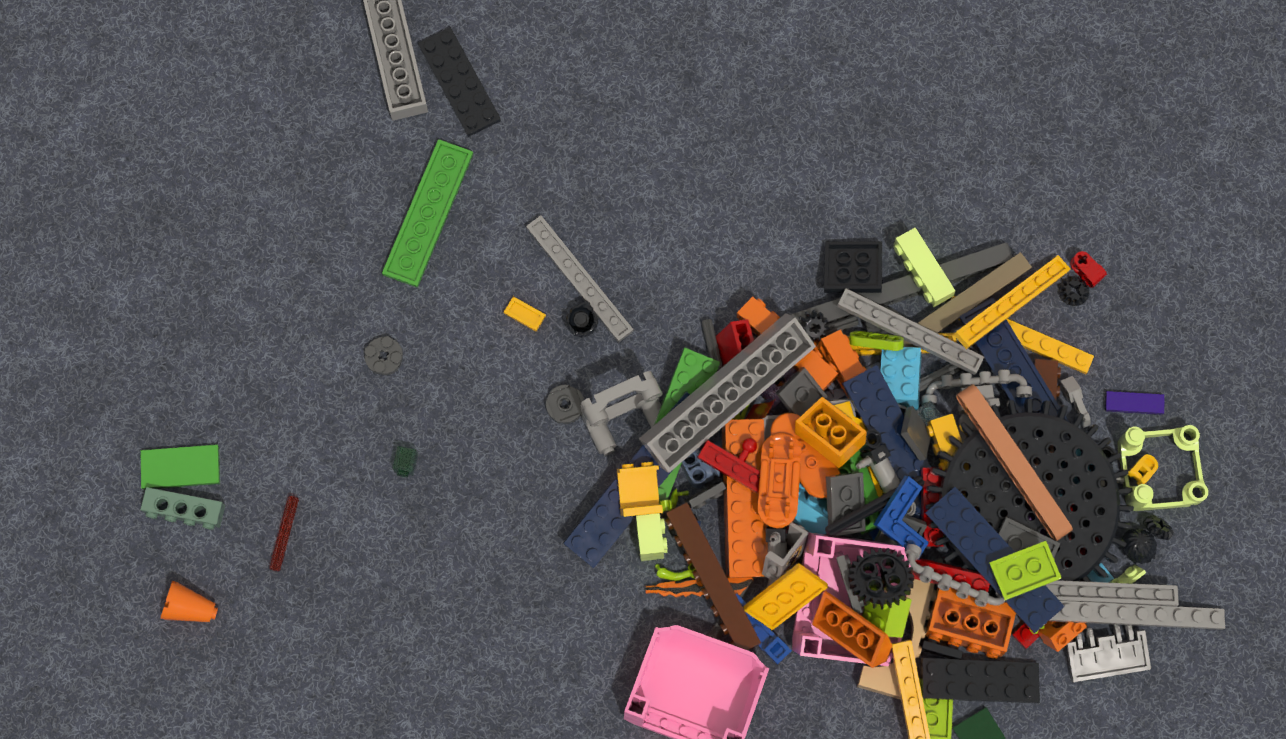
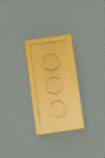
[744,563,828,630]

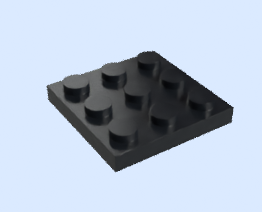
[824,241,882,293]

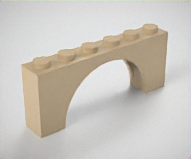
[857,579,936,700]

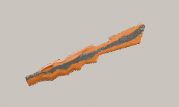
[646,577,753,598]

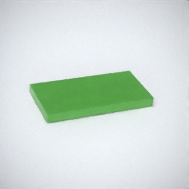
[141,445,220,489]

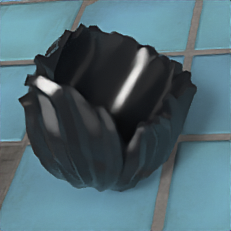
[566,301,599,338]
[1118,528,1157,564]

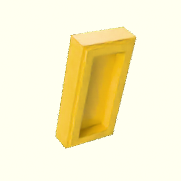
[504,297,546,332]

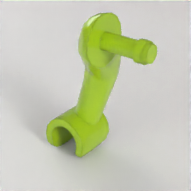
[660,489,689,511]
[655,564,694,581]

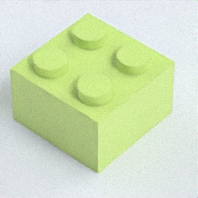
[636,513,668,561]

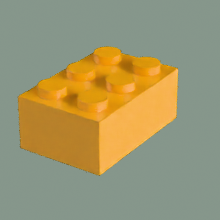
[795,397,867,468]

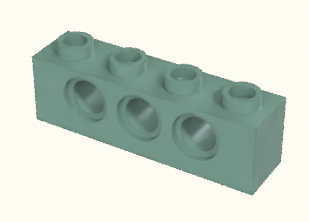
[141,487,225,530]

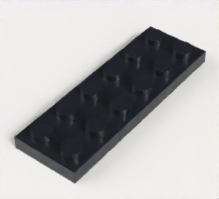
[418,27,501,137]
[921,658,1040,703]

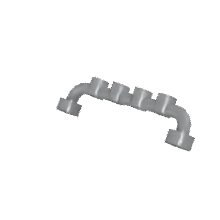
[921,370,1032,406]
[905,544,1005,607]

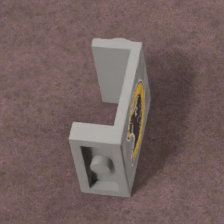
[762,522,808,582]

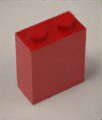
[716,319,754,366]

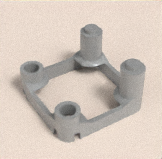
[580,371,663,456]

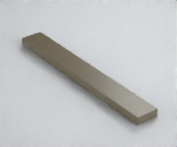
[904,252,1032,347]

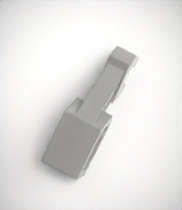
[1060,376,1091,428]

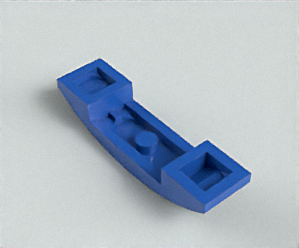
[736,594,792,665]

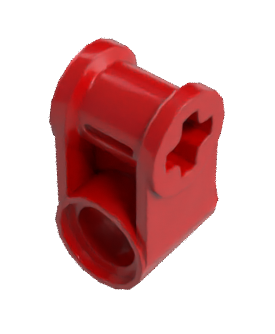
[1070,251,1107,288]

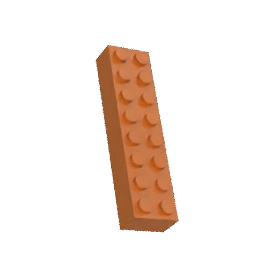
[722,419,768,578]

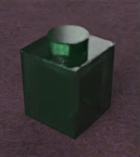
[393,446,418,478]

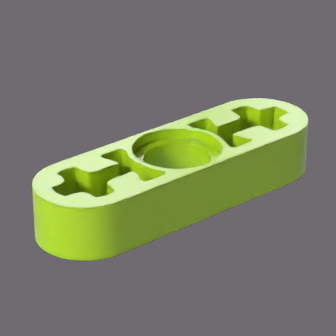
[849,331,904,351]

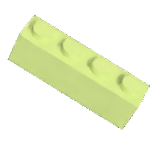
[893,228,955,307]

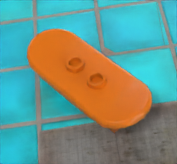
[770,413,841,498]
[758,433,801,528]

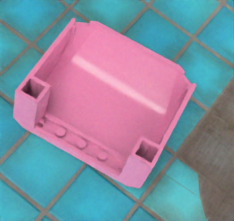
[792,532,911,666]
[624,625,769,739]

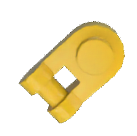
[1127,454,1158,485]

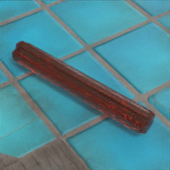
[269,496,299,572]

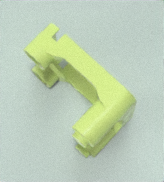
[1117,425,1208,511]

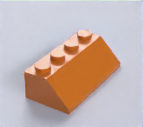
[812,591,893,668]

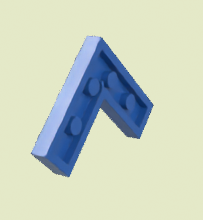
[873,476,929,556]

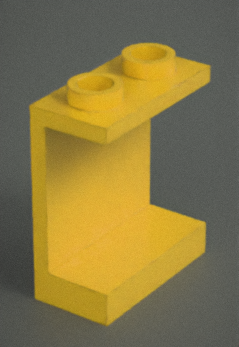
[617,462,663,517]

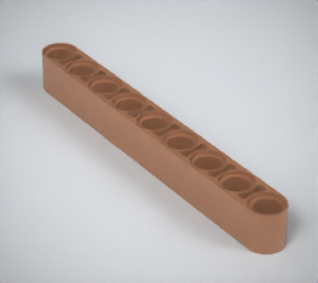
[956,384,1073,541]

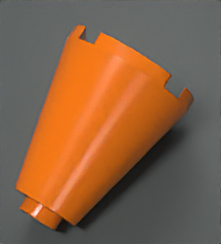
[161,581,218,622]

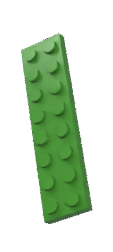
[382,139,474,288]
[654,348,720,504]

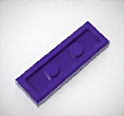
[1105,391,1164,415]

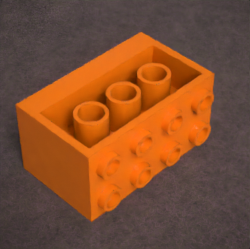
[925,587,1016,659]

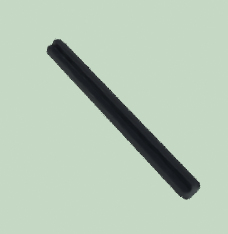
[825,476,924,537]

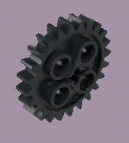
[848,548,914,609]

